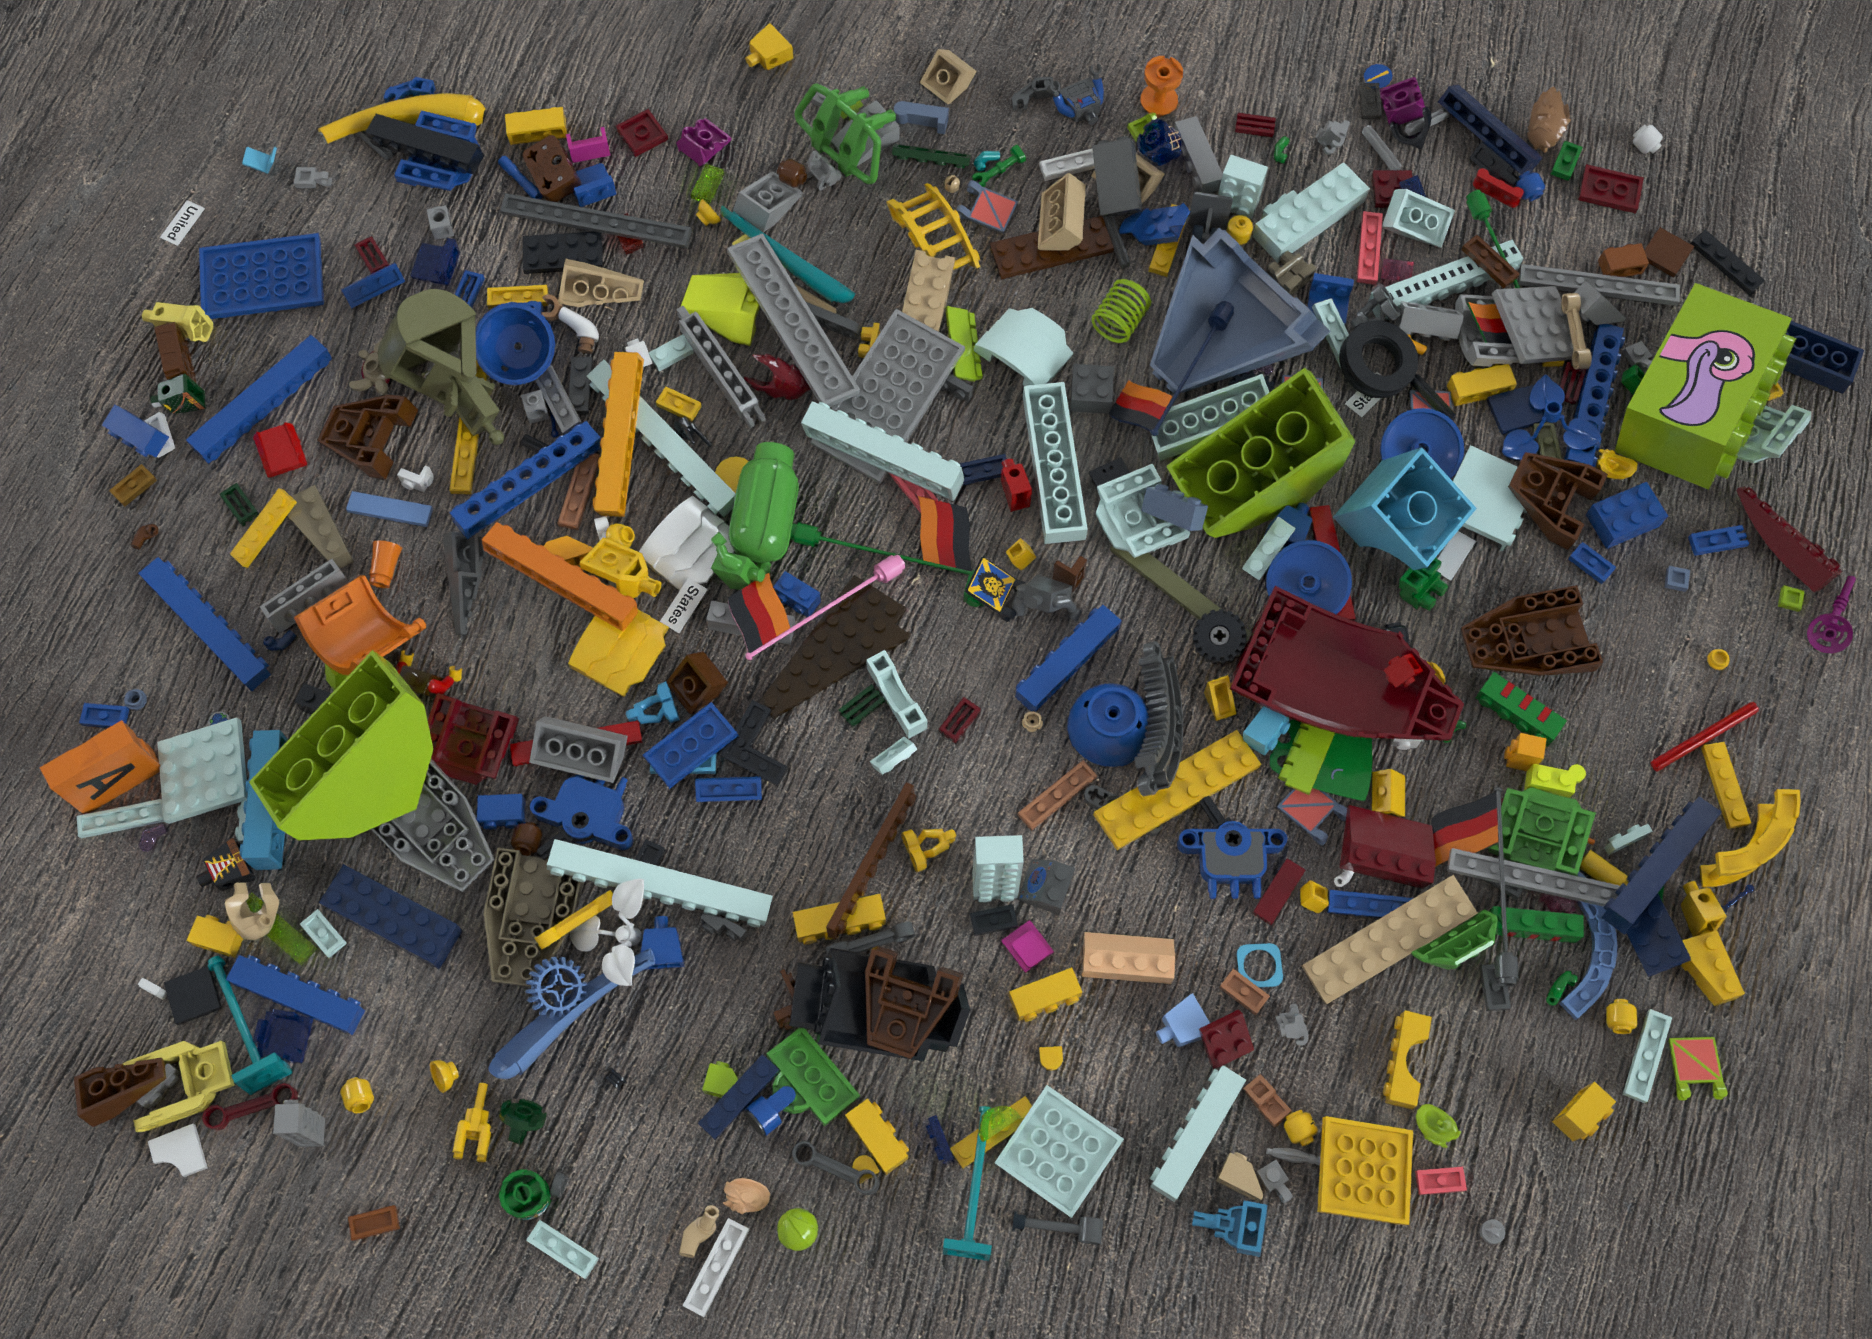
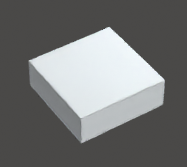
[138,978,167,1000]

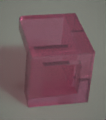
[1381,258,1414,281]

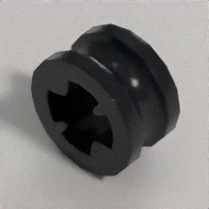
[604,1069,627,1091]

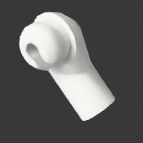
[1334,869,1355,887]

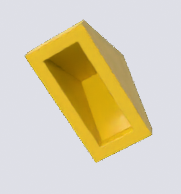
[1204,675,1236,721]

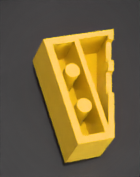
[1681,930,1745,1006]

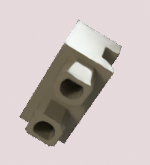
[1267,251,1317,296]

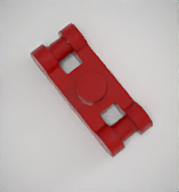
[1473,168,1524,208]

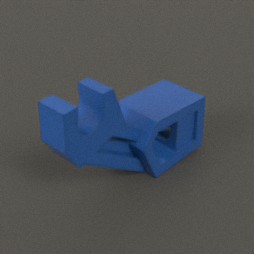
[384,77,436,103]

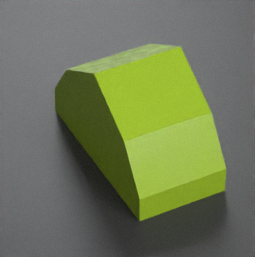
[1166,368,1356,538]
[249,650,433,840]

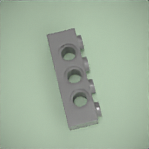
[260,559,349,634]
[273,1100,325,1147]

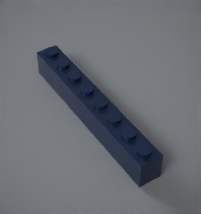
[1602,796,1721,935]

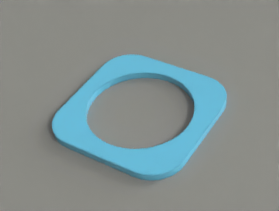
[1237,943,1283,987]

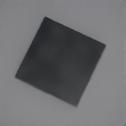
[164,966,222,1025]

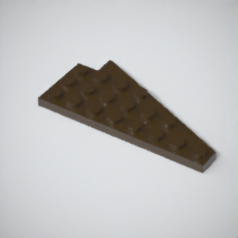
[758,575,911,719]

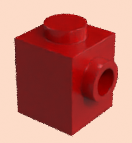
[1384,653,1423,688]

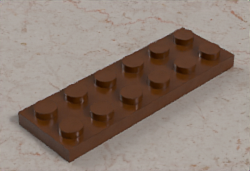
[990,216,1114,280]

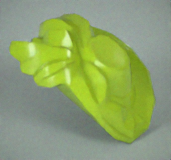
[1416,1104,1461,1148]

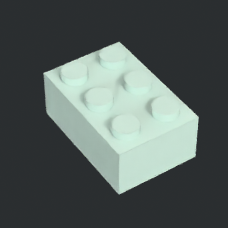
[1218,155,1268,219]

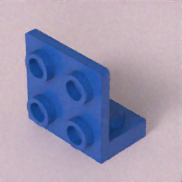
[1307,273,1354,325]

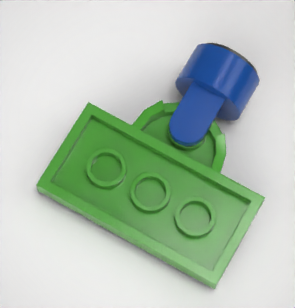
[744,1028,860,1136]

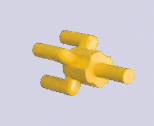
[452,1083,491,1162]

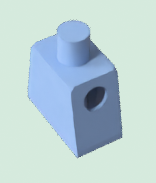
[1156,993,1210,1047]

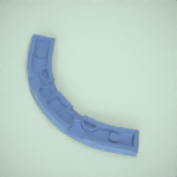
[1559,871,1617,1020]

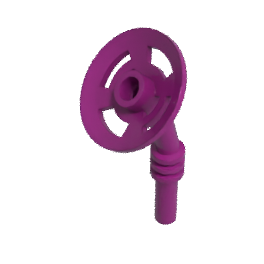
[1807,576,1856,653]

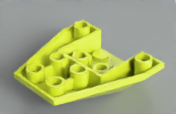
[681,273,760,346]

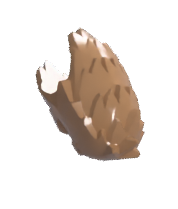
[1527,87,1571,153]

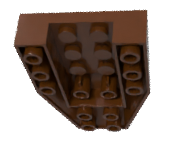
[1460,585,1603,676]

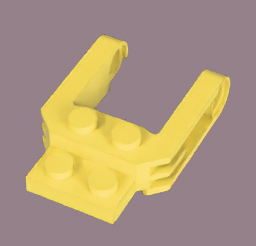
[123,1041,235,1132]

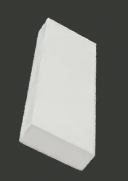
[1039,149,1095,181]

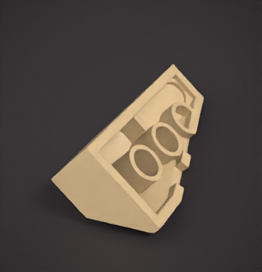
[558,259,644,307]

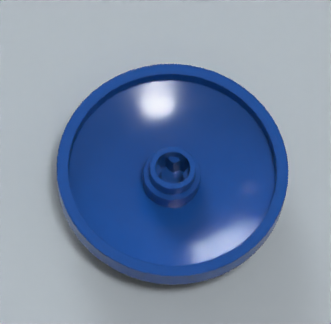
[1380,408,1464,479]
[1266,540,1352,615]

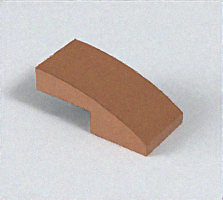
[1243,1074,1292,1128]

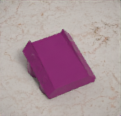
[1379,77,1425,125]
[676,118,732,167]

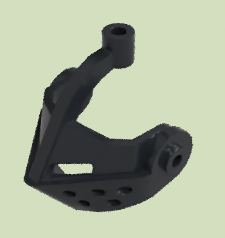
[1390,106,1432,149]

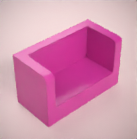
[566,127,611,163]

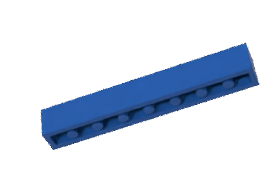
[186,335,332,464]
[138,557,271,692]

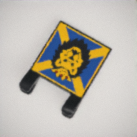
[965,557,1026,622]

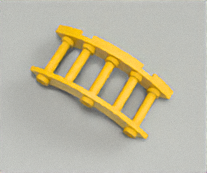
[886,183,980,270]
[1699,789,1801,888]

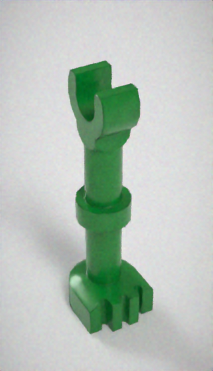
[972,144,1026,187]

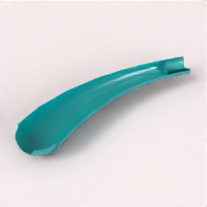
[720,206,856,303]

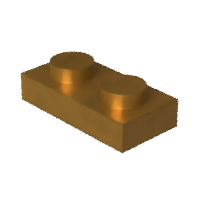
[109,464,157,507]

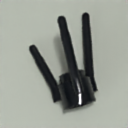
[674,417,712,447]

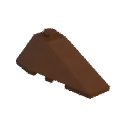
[74,1058,166,1127]

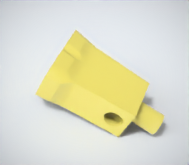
[142,302,213,342]

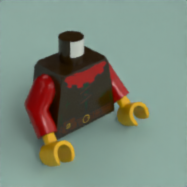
[395,650,462,698]

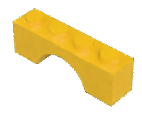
[1383,1010,1432,1110]

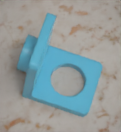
[242,147,277,174]

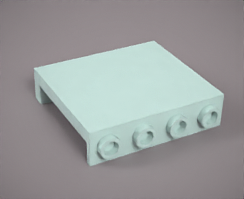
[1453,445,1527,551]

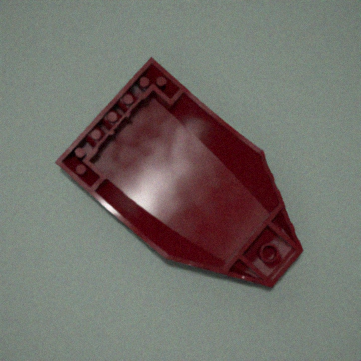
[1229,586,1464,741]

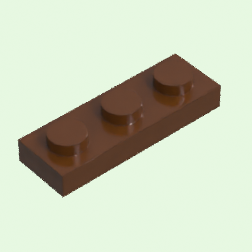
[1461,235,1520,289]

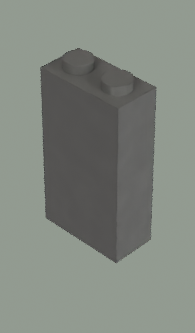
[1092,136,1143,218]

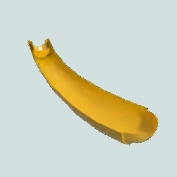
[318,93,486,144]

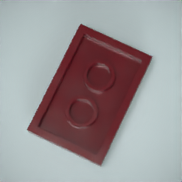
[1578,164,1644,214]

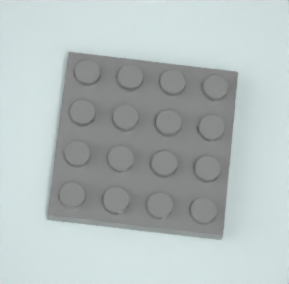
[1492,286,1574,364]

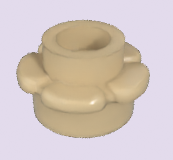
[1022,711,1043,732]

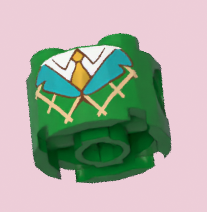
[499,1169,551,1220]

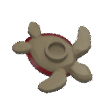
[349,341,390,396]

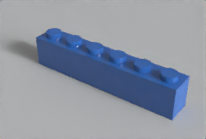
[1015,605,1122,712]
[226,954,365,1036]

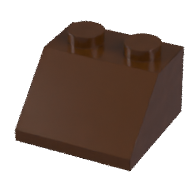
[667,651,728,715]

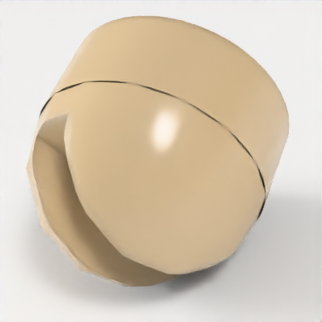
[944,175,960,193]

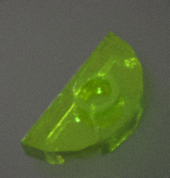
[978,1106,1021,1142]

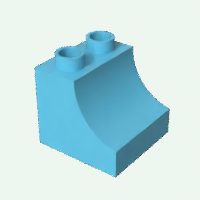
[1333,447,1477,570]

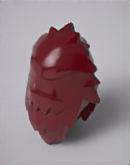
[744,354,811,401]

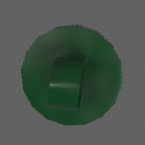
[499,1099,547,1145]

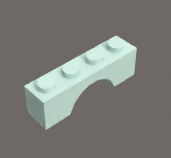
[866,650,927,739]

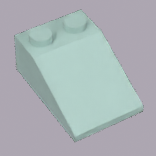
[1382,189,1455,248]

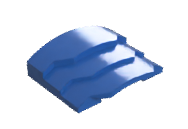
[394,110,480,191]

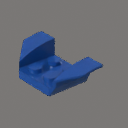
[1119,203,1190,246]

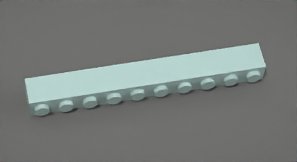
[587,360,736,517]
[547,839,773,927]

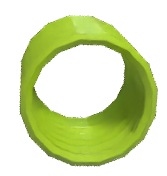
[1091,279,1152,343]

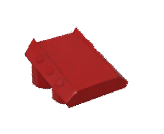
[253,422,307,478]

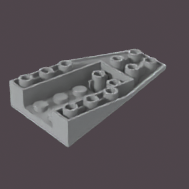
[371,759,495,892]

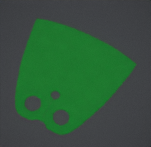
[1270,719,1372,801]

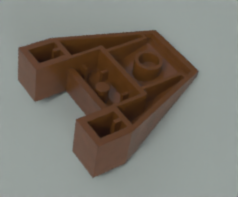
[317,395,418,479]
[1508,452,1608,550]
[865,946,964,1059]

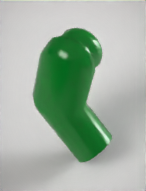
[1274,136,1290,164]

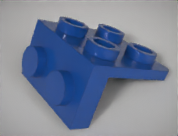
[573,163,617,207]

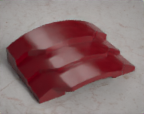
[427,693,520,785]

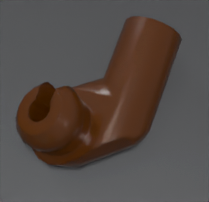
[130,524,159,550]

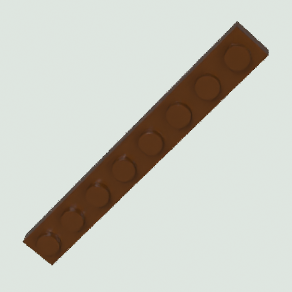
[826,782,916,940]

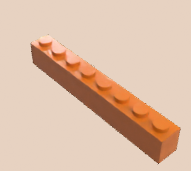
[482,522,638,632]

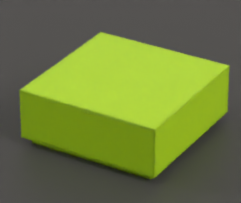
[1778,585,1805,612]

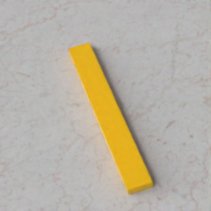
[449,360,487,494]

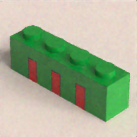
[1475,672,1567,747]
[1489,906,1584,943]

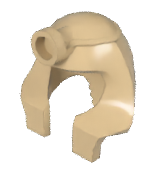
[225,883,279,940]

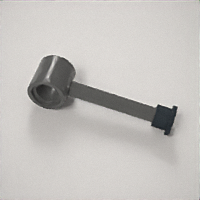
[1012,1211,1103,1245]

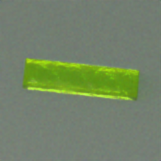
[246,892,318,966]

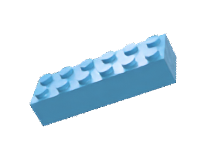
[240,730,288,870]

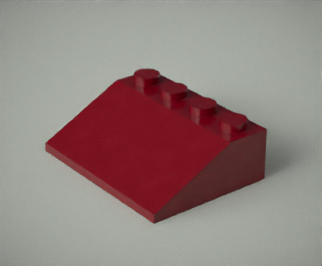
[1339,805,1436,889]

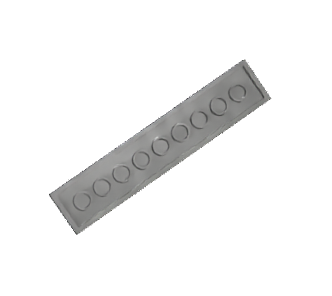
[727,233,860,407]

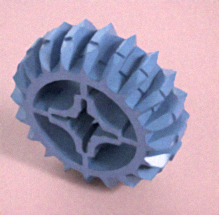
[525,957,587,1019]

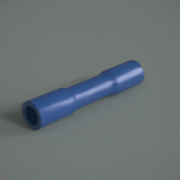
[498,156,543,200]

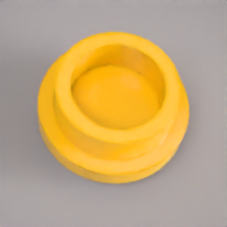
[1707,649,1730,670]

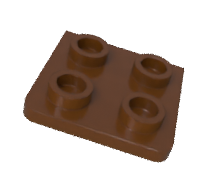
[773,969,795,1030]

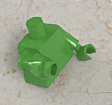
[711,532,771,590]

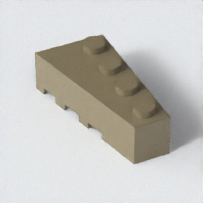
[286,485,354,569]

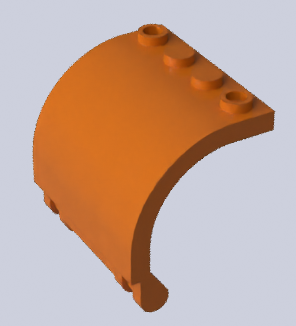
[294,575,426,675]

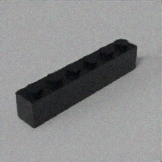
[366,114,484,175]

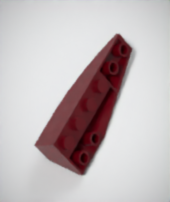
[1736,486,1843,592]

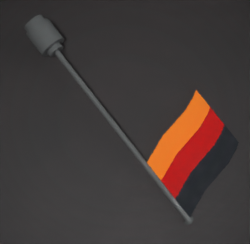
[1431,787,1519,987]

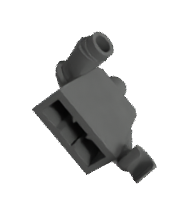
[1011,574,1082,622]

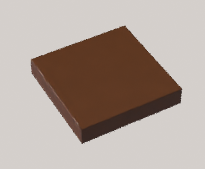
[1644,227,1695,278]

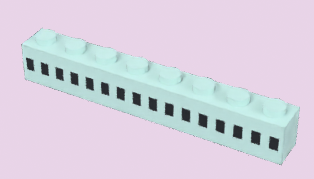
[1368,240,1524,320]

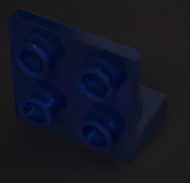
[410,238,460,286]

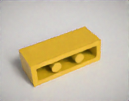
[505,107,567,145]
[1447,364,1517,406]
[1008,967,1083,1022]
[845,1099,909,1175]

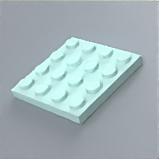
[157,717,248,824]
[995,1085,1124,1218]

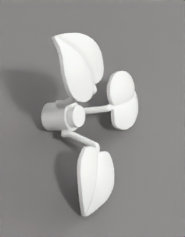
[570,878,644,986]

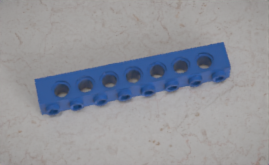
[1564,324,1625,467]
[449,421,601,539]

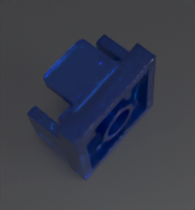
[253,1009,313,1064]

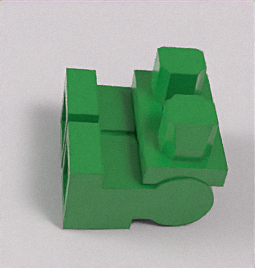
[1399,558,1448,611]

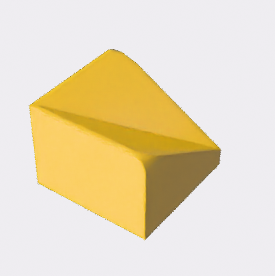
[1006,538,1037,570]
[1300,880,1329,913]

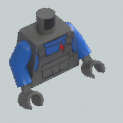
[1047,64,1104,125]

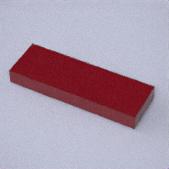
[1252,858,1306,925]

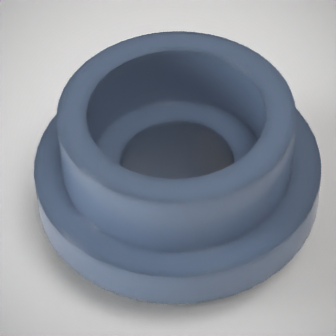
[124,689,147,710]

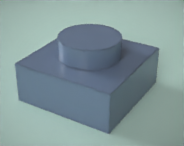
[1664,566,1690,592]

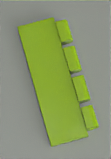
[945,306,983,382]
[1278,722,1335,795]

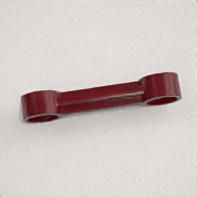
[202,1083,298,1131]

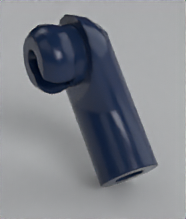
[263,630,297,651]

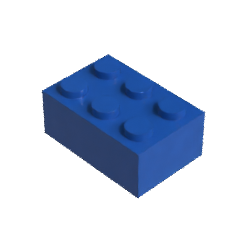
[1586,482,1668,549]

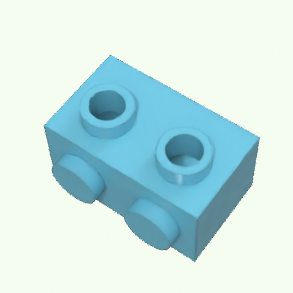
[1243,706,1290,756]

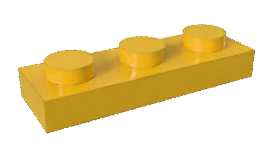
[487,285,548,309]

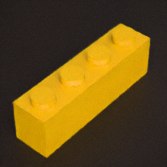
[793,894,886,944]

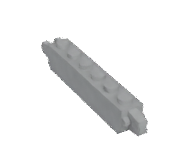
[676,306,766,428]

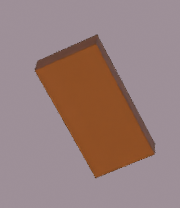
[348,1205,400,1241]

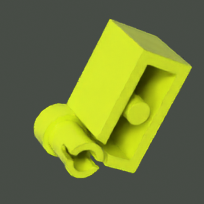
[1524,764,1586,798]

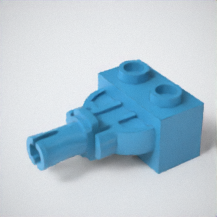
[1192,1201,1267,1257]

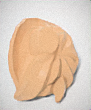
[723,1178,770,1214]

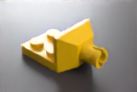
[580,537,662,598]

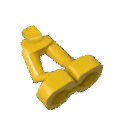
[901,828,956,872]

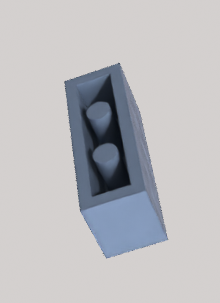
[1141,484,1208,531]

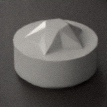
[1480,1219,1505,1244]

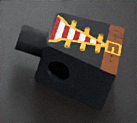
[196,838,256,891]

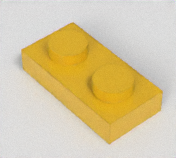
[656,386,702,422]

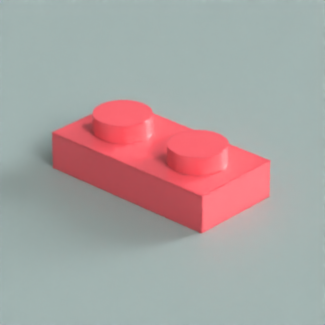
[1415,1167,1467,1195]

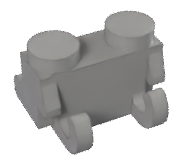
[1315,120,1350,155]
[805,151,841,191]
[1275,1004,1309,1045]

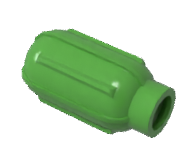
[728,442,799,563]

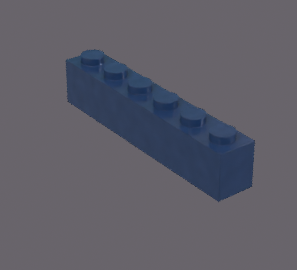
[1438,85,1543,174]

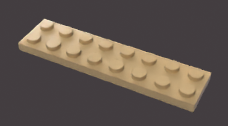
[1301,875,1478,1005]

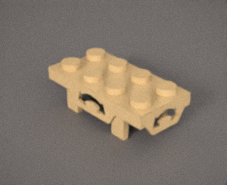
[902,250,955,332]

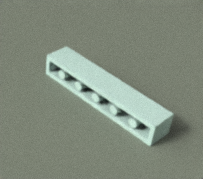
[1150,1065,1246,1202]

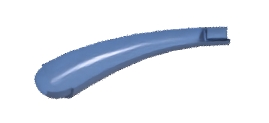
[489,948,655,1079]

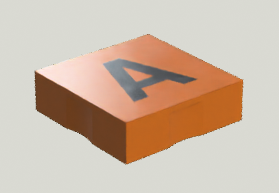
[39,720,161,814]

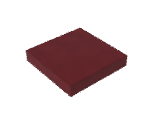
[615,109,669,157]

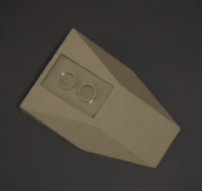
[484,848,584,987]

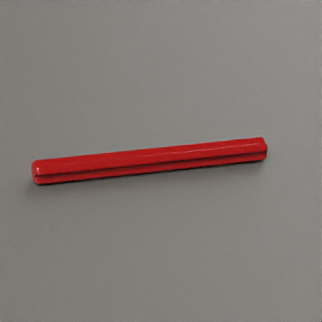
[1650,702,1759,771]

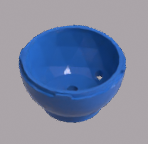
[476,303,555,385]
[1067,683,1149,767]

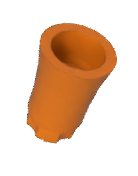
[369,540,402,588]

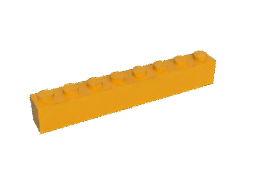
[593,352,644,517]

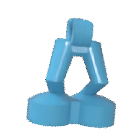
[626,681,680,724]

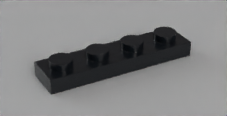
[1690,229,1765,296]

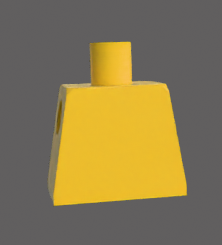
[745,23,793,70]
[1681,881,1727,937]

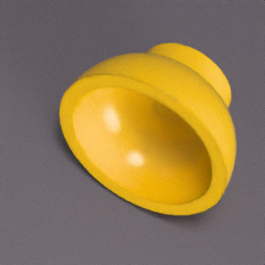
[696,199,722,226]
[606,523,635,548]
[430,1060,459,1093]

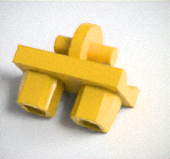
[858,323,880,358]

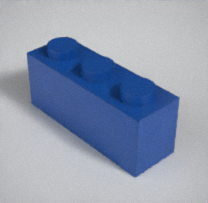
[102,404,169,458]

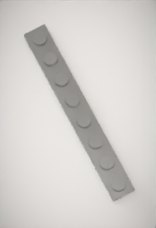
[1518,264,1680,306]
[1447,848,1620,907]

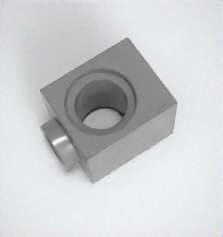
[427,205,454,240]
[521,390,550,424]

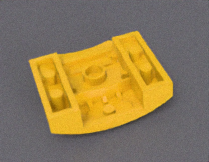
[568,610,669,697]

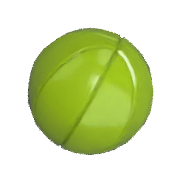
[777,1208,818,1251]

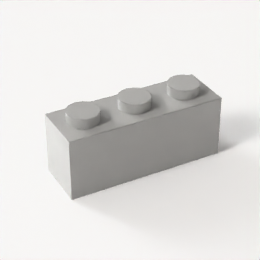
[1395,301,1464,341]

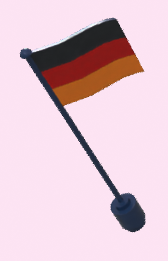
[1109,301,1234,436]

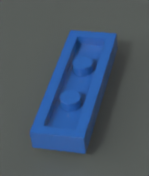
[341,263,405,308]
[695,777,762,802]

